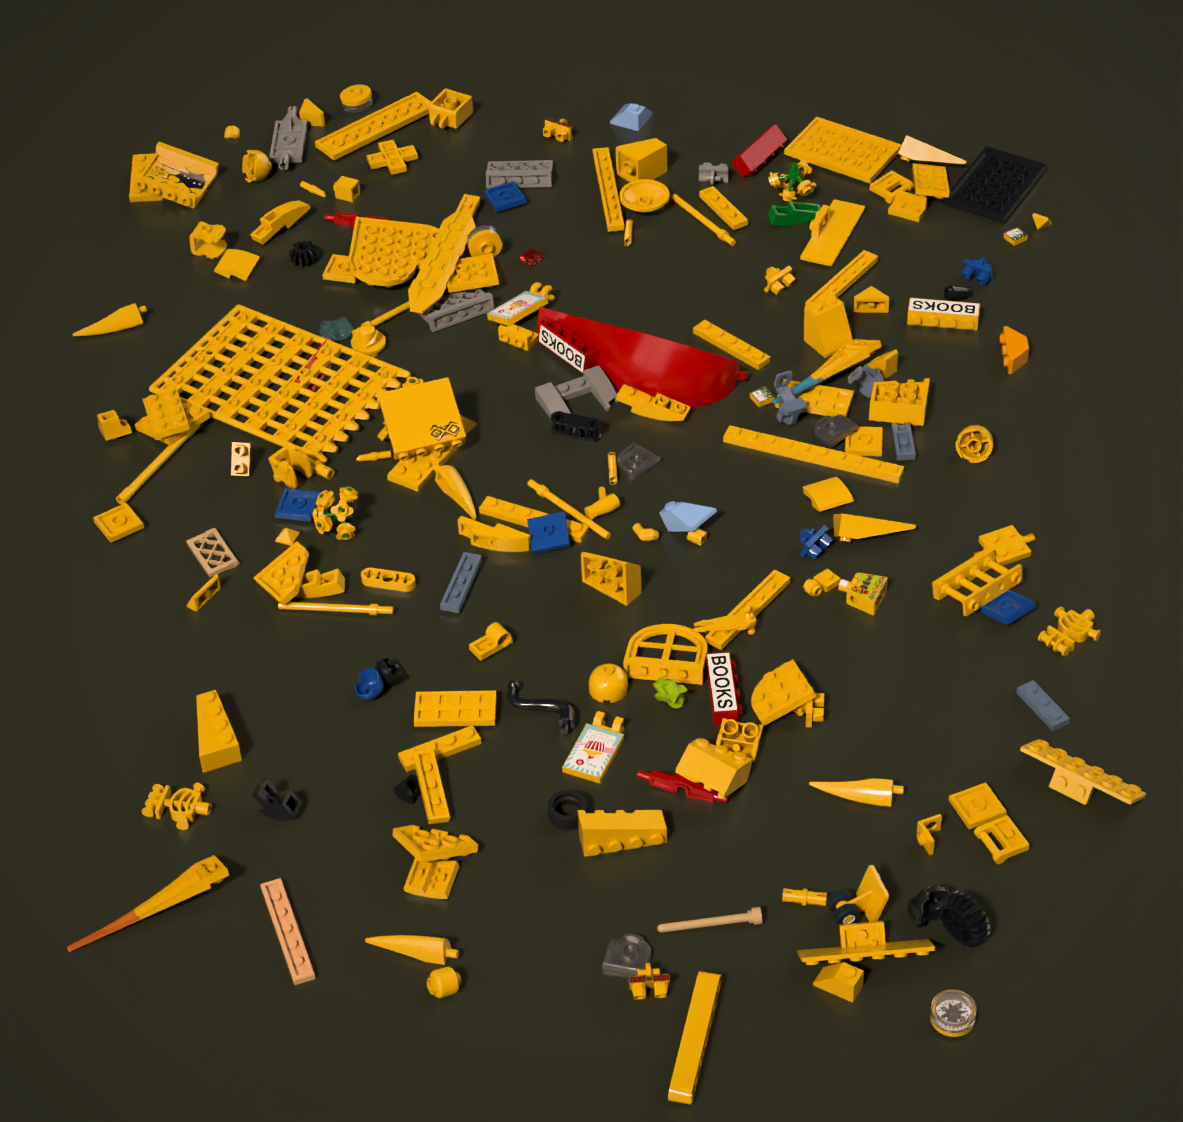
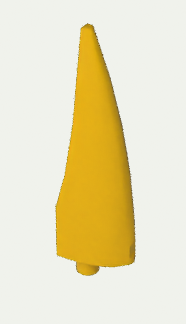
[73,303,147,337]
[433,464,477,520]
[809,778,904,807]
[365,935,459,965]

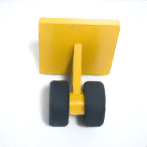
[827,865,889,926]

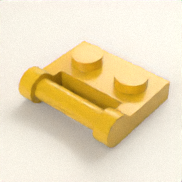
[869,171,914,203]
[974,815,1030,864]

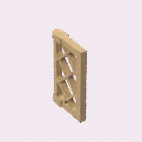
[186,528,240,578]

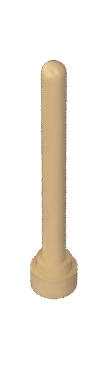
[657,907,762,933]

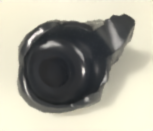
[907,885,949,928]

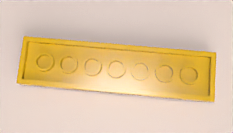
[315,92,431,161]

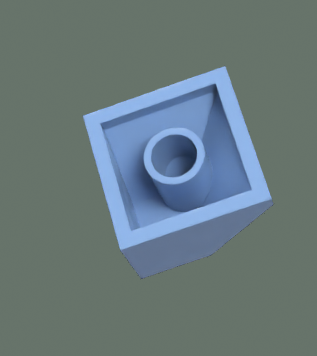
[610,103,653,131]
[659,501,717,532]

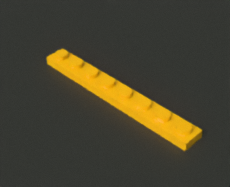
[592,147,624,232]

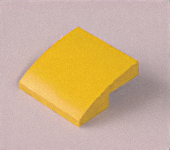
[214,249,260,281]
[803,477,854,512]
[403,858,460,899]

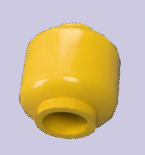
[427,967,461,999]

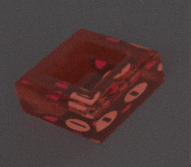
[520,248,544,267]

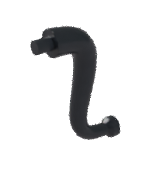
[507,680,576,734]

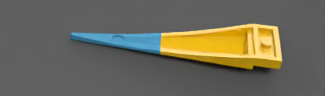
[773,339,882,405]

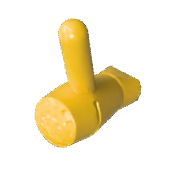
[584,487,620,520]

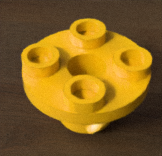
[351,324,386,357]

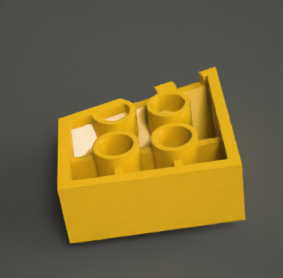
[869,378,930,426]
[581,552,642,606]
[675,738,753,799]

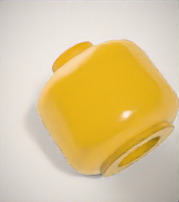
[224,126,241,139]

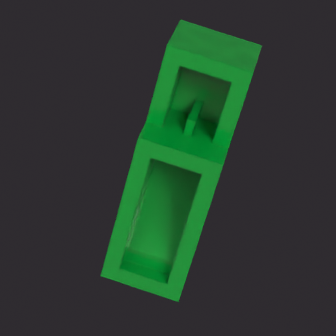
[768,201,821,226]

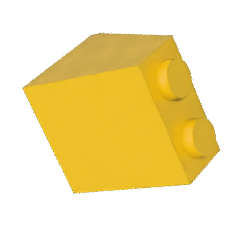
[616,138,667,182]
[804,294,853,358]

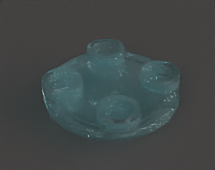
[319,317,354,341]

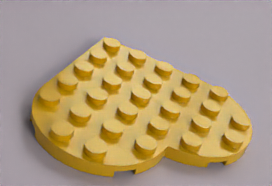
[348,217,439,287]

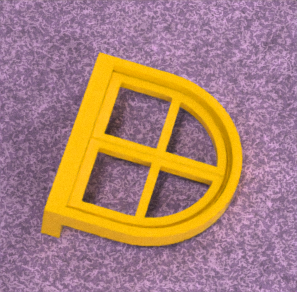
[623,624,707,685]

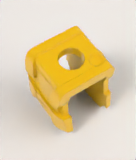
[189,222,227,260]
[269,446,313,489]

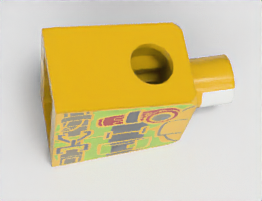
[838,573,888,615]

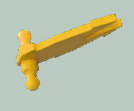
[693,605,757,635]

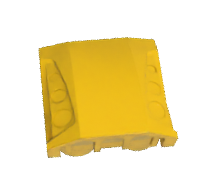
[716,718,764,763]

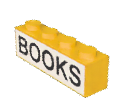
[907,298,980,330]

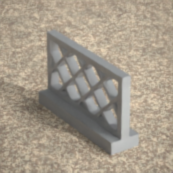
[486,160,553,188]
[418,288,495,332]

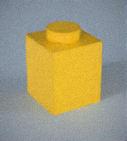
[333,176,360,202]

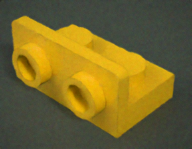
[888,190,927,222]
[498,324,539,351]

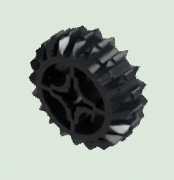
[937,890,991,948]

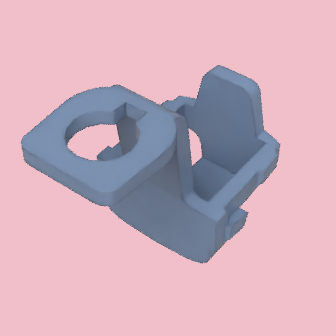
[848,365,885,398]
[774,370,806,426]

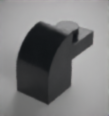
[252,778,302,821]

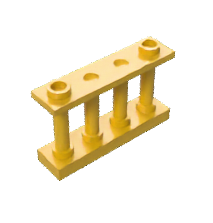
[932,547,1023,617]

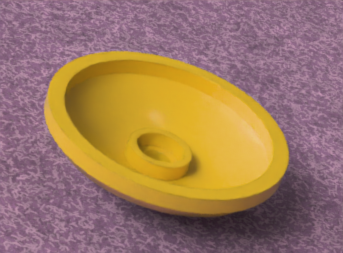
[620,179,669,213]

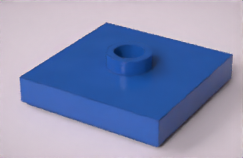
[484,181,527,212]
[275,488,321,522]
[527,511,570,554]
[979,590,1036,625]

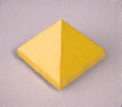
[1032,213,1052,230]
[275,528,300,546]

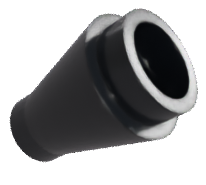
[944,285,971,301]

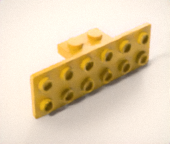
[800,200,865,266]
[1020,739,1146,805]
[797,921,935,965]

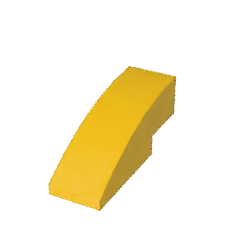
[294,569,345,598]

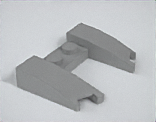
[535,365,619,419]

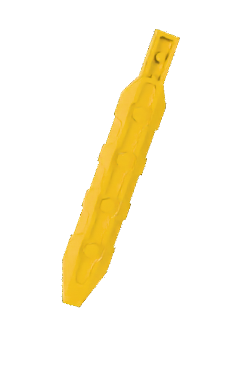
[408,194,480,314]

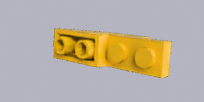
[250,200,311,244]
[616,384,691,421]
[458,516,531,552]

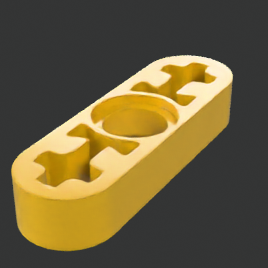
[361,568,416,592]

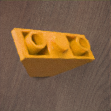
[1000,326,1029,374]

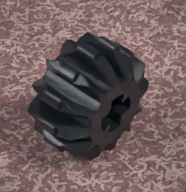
[289,240,318,267]

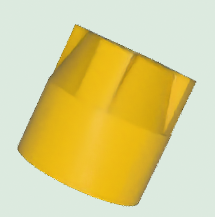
[687,528,707,546]

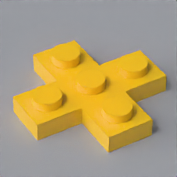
[367,140,418,175]

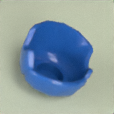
[354,668,384,700]

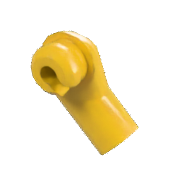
[633,523,659,541]

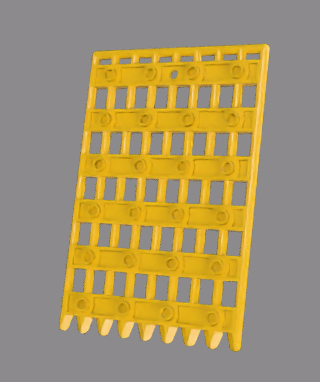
[149,305,411,464]

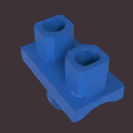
[962,257,995,286]
[799,525,833,560]

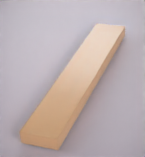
[260,878,315,985]

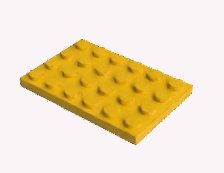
[784,117,902,183]

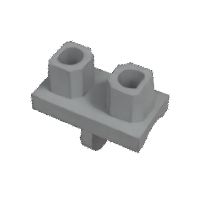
[699,162,729,185]

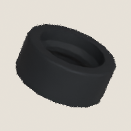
[548,790,588,830]

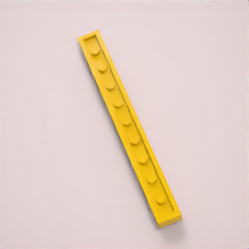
[723,425,904,484]

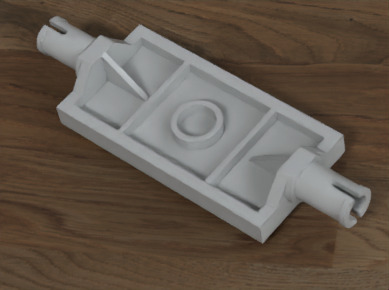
[269,106,308,170]

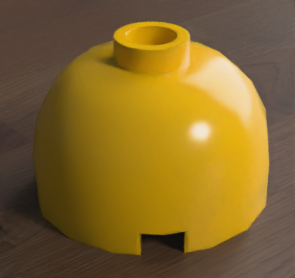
[242,150,272,182]
[956,425,993,463]
[588,663,628,703]

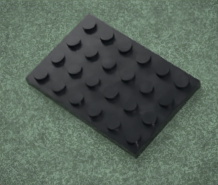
[943,146,1046,222]

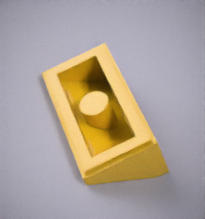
[186,574,221,612]

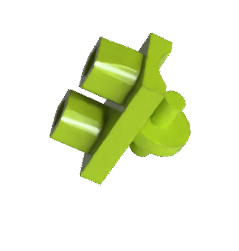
[653,677,687,709]

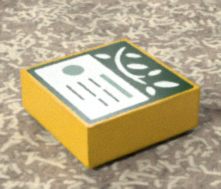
[1003,227,1028,246]
[750,387,775,408]

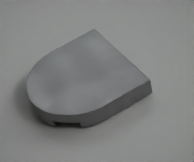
[814,414,858,449]
[617,442,662,477]
[602,933,651,975]

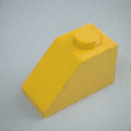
[813,962,864,1003]

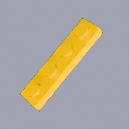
[699,186,748,230]
[398,725,482,772]
[412,749,450,824]

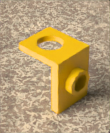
[917,814,942,855]

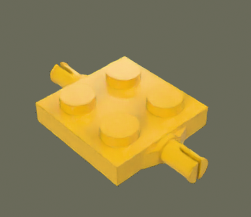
[974,525,1035,566]

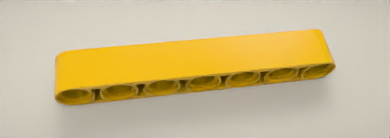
[668,971,721,1105]

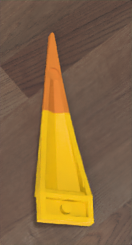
[67,855,230,952]

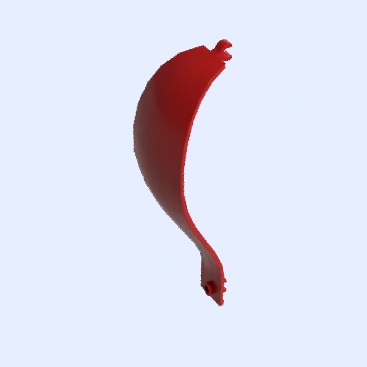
[536,307,748,407]

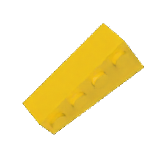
[196,690,242,773]
[578,810,667,857]

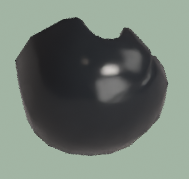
[375,657,405,685]

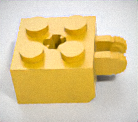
[429,88,473,129]

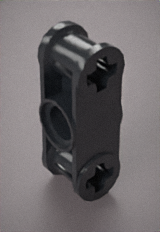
[551,411,602,442]

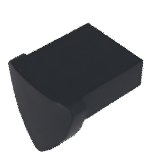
[394,774,421,804]

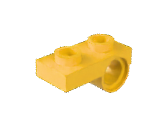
[469,622,513,661]

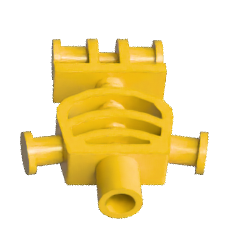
[1038,607,1101,657]
[142,783,212,830]

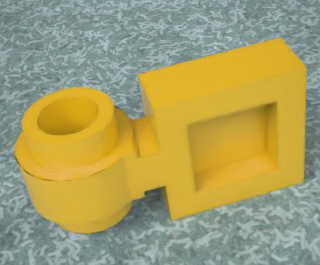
[803,568,841,597]

